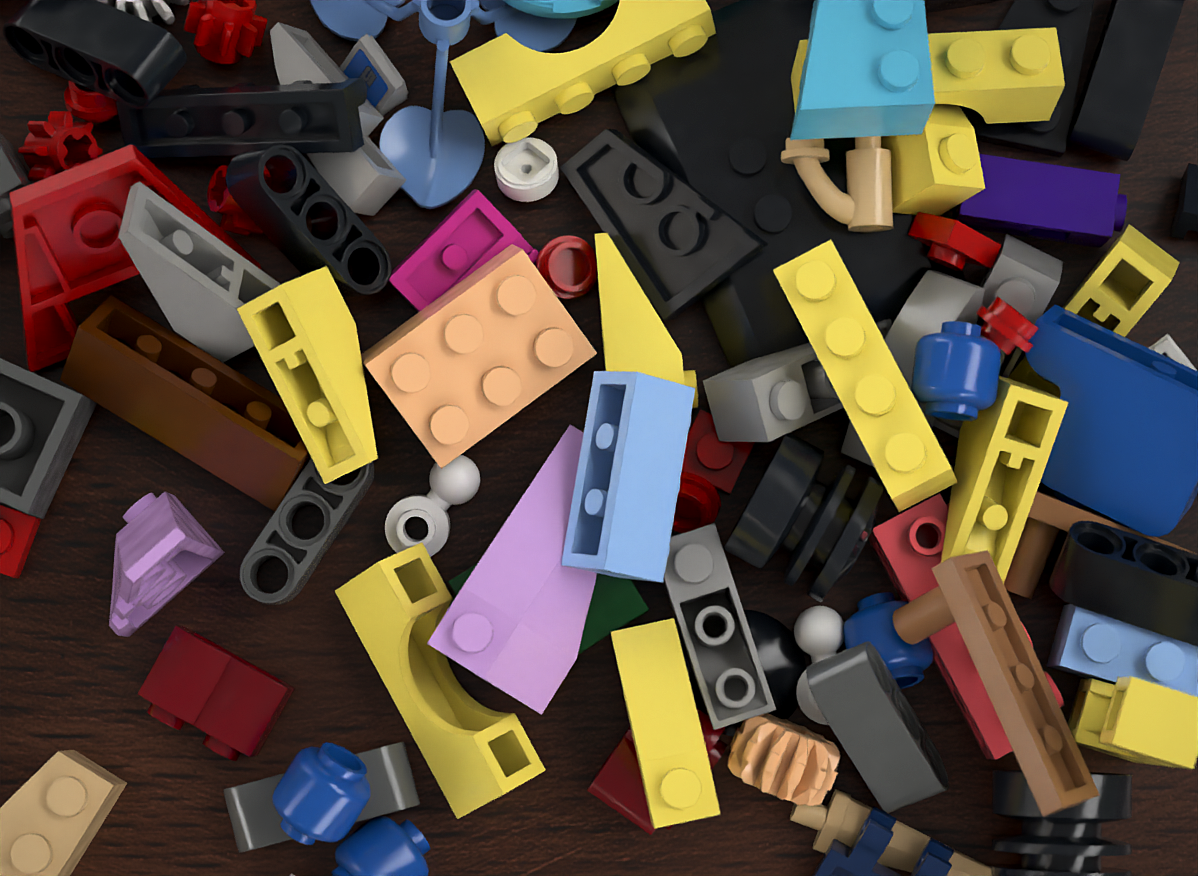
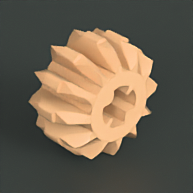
[727,713,841,806]

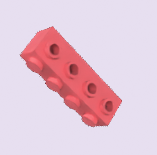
[868,493,1064,760]

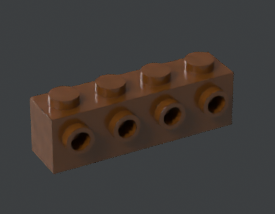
[60,295,311,511]

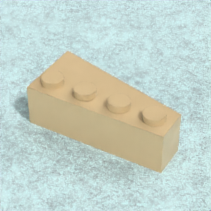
[0,750,127,876]

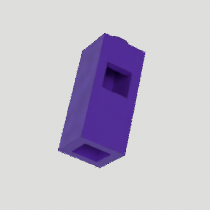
[952,154,1127,248]

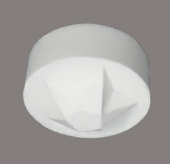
[494,137,559,202]

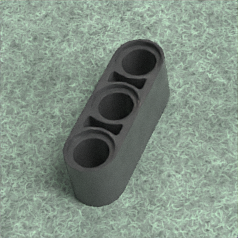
[240,458,374,605]
[806,641,949,813]
[223,741,420,853]

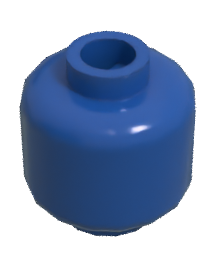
[911,321,1002,421]
[843,592,934,690]
[272,742,371,845]
[331,816,430,876]

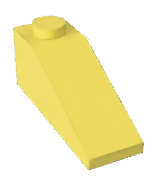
[881,104,985,216]
[1008,224,1179,398]
[595,233,698,408]
[237,266,378,484]
[941,376,1068,584]
[610,618,720,828]

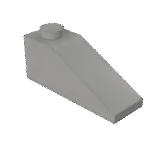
[118,181,281,362]

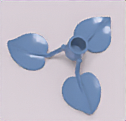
[309,0,577,209]

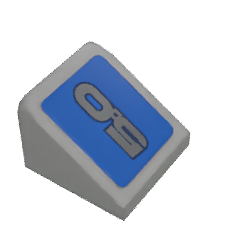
[339,34,408,116]

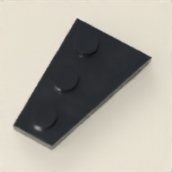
[960,0,1094,158]
[560,129,768,320]

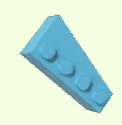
[790,0,935,140]

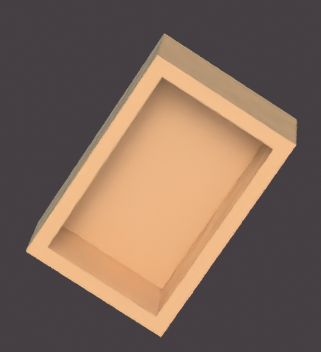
[361,244,597,469]

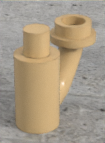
[781,136,893,232]

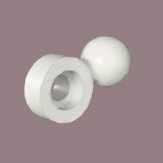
[385,455,480,557]
[794,606,844,725]

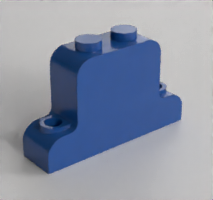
[1026,305,1198,537]

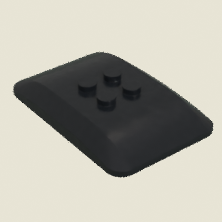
[610,0,965,369]

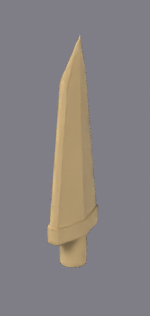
[790,789,992,876]

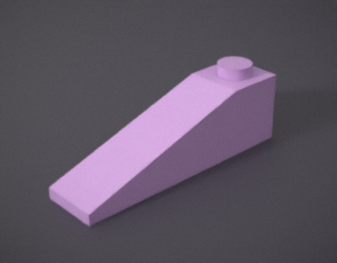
[427,424,597,715]
[109,491,225,637]

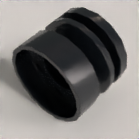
[723,433,884,602]
[991,770,1132,876]

